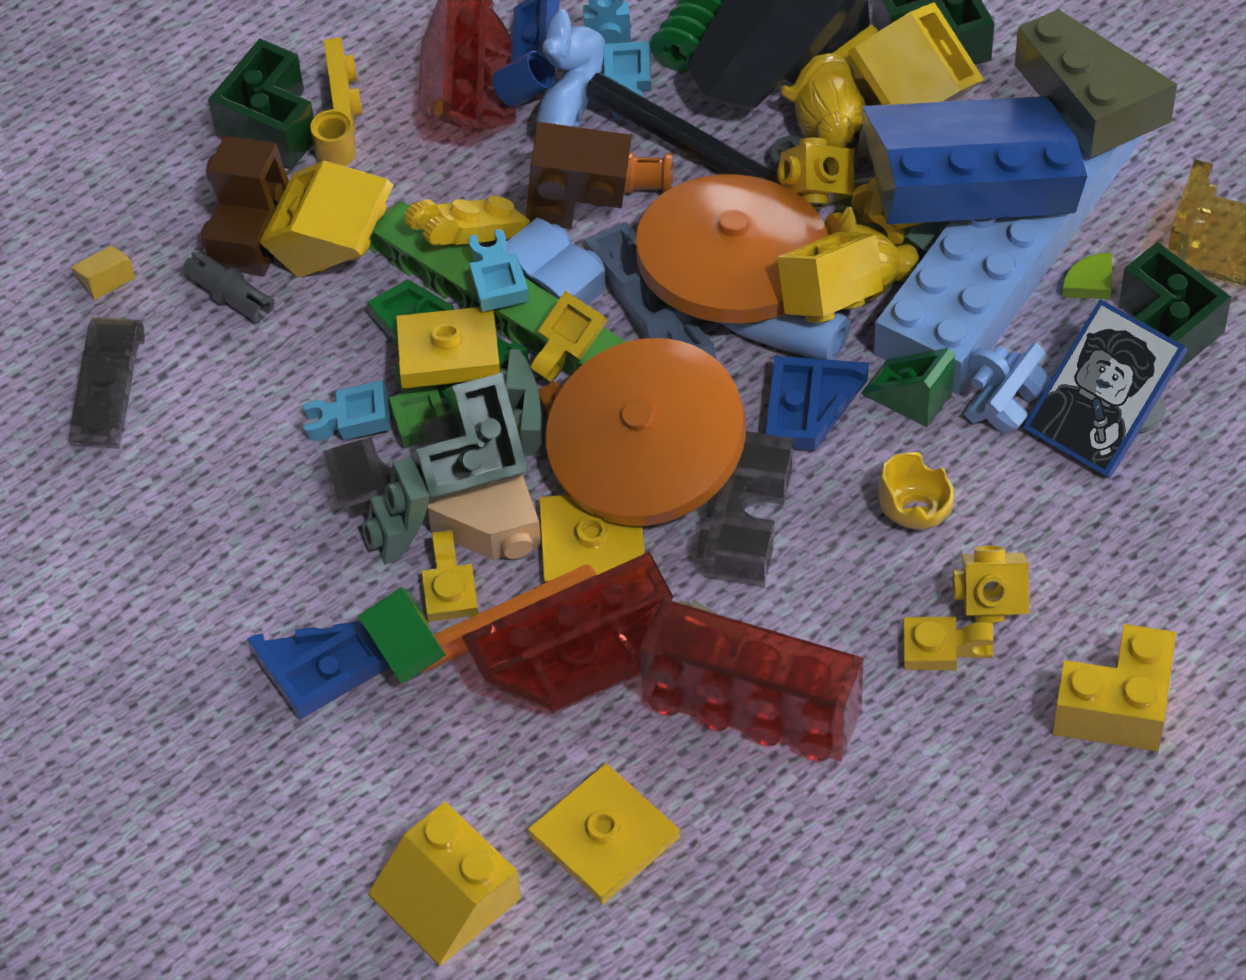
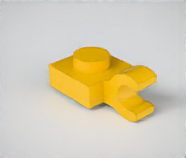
[530,290,609,383]
[422,530,479,622]
[904,617,993,671]

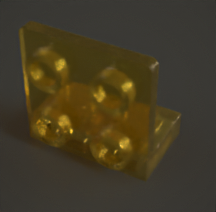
[1168,159,1246,286]

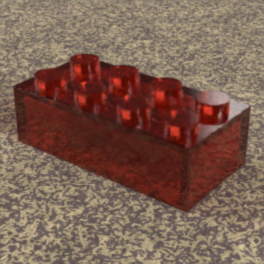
[640,598,864,762]

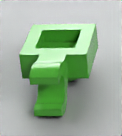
[388,364,450,447]

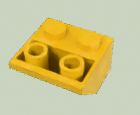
[848,2,984,105]
[259,161,394,277]

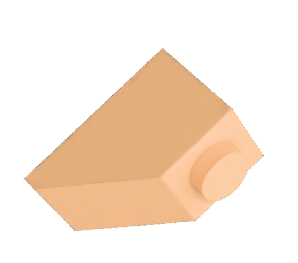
[427,474,542,560]

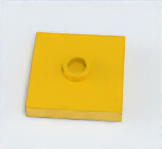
[396,307,500,389]
[539,495,647,585]
[528,763,681,905]

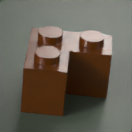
[526,121,632,229]
[201,136,289,277]

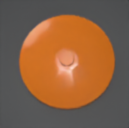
[636,174,828,323]
[546,338,746,526]

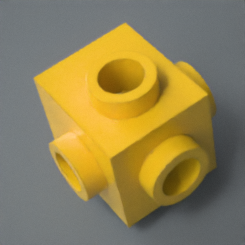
[778,138,854,209]
[952,545,1029,623]

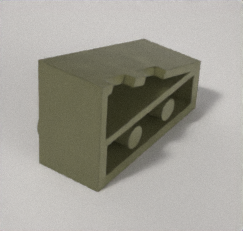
[1014,9,1177,158]

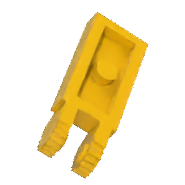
[404,196,530,246]

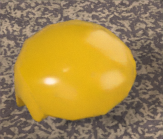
[877,452,955,530]

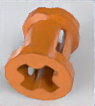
[624,152,673,194]

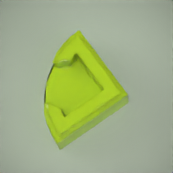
[1062,253,1112,300]

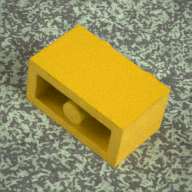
[777,232,883,323]

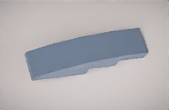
[584,222,717,360]

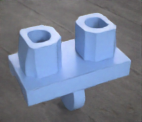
[963,342,1051,434]

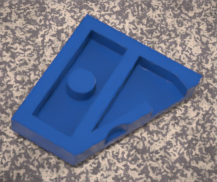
[765,356,869,451]
[247,621,389,719]

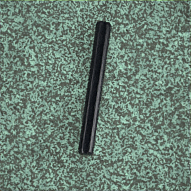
[586,73,781,185]

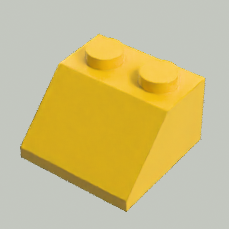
[368,801,521,967]

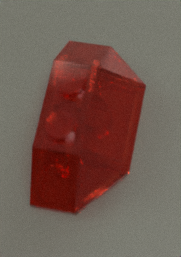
[418,0,516,135]
[461,551,673,715]

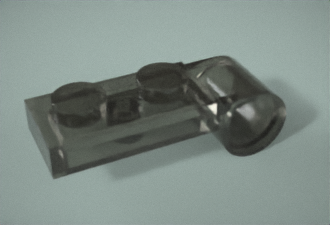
[68,317,145,449]

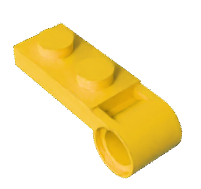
[310,37,363,166]

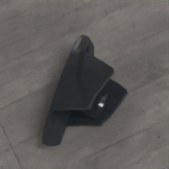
[688,0,870,108]

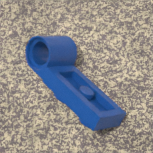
[493,0,559,108]

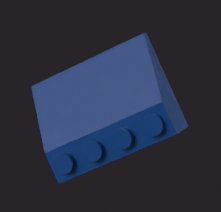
[861,96,1087,225]

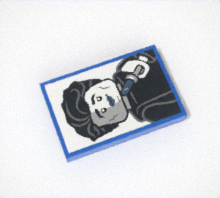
[1023,299,1188,478]

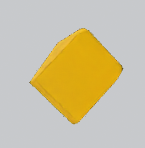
[71,245,135,300]

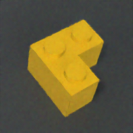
[1052,624,1176,752]

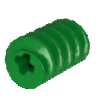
[650,0,725,74]

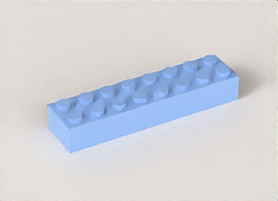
[874,135,1143,395]

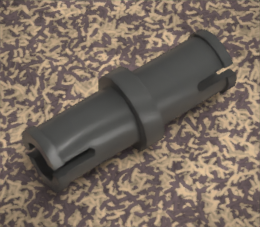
[182,249,275,324]

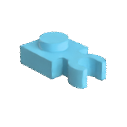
[583,0,631,44]
[604,41,652,118]
[469,229,529,312]
[303,380,391,441]

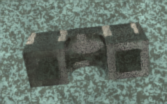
[320,413,459,516]
[696,431,794,588]

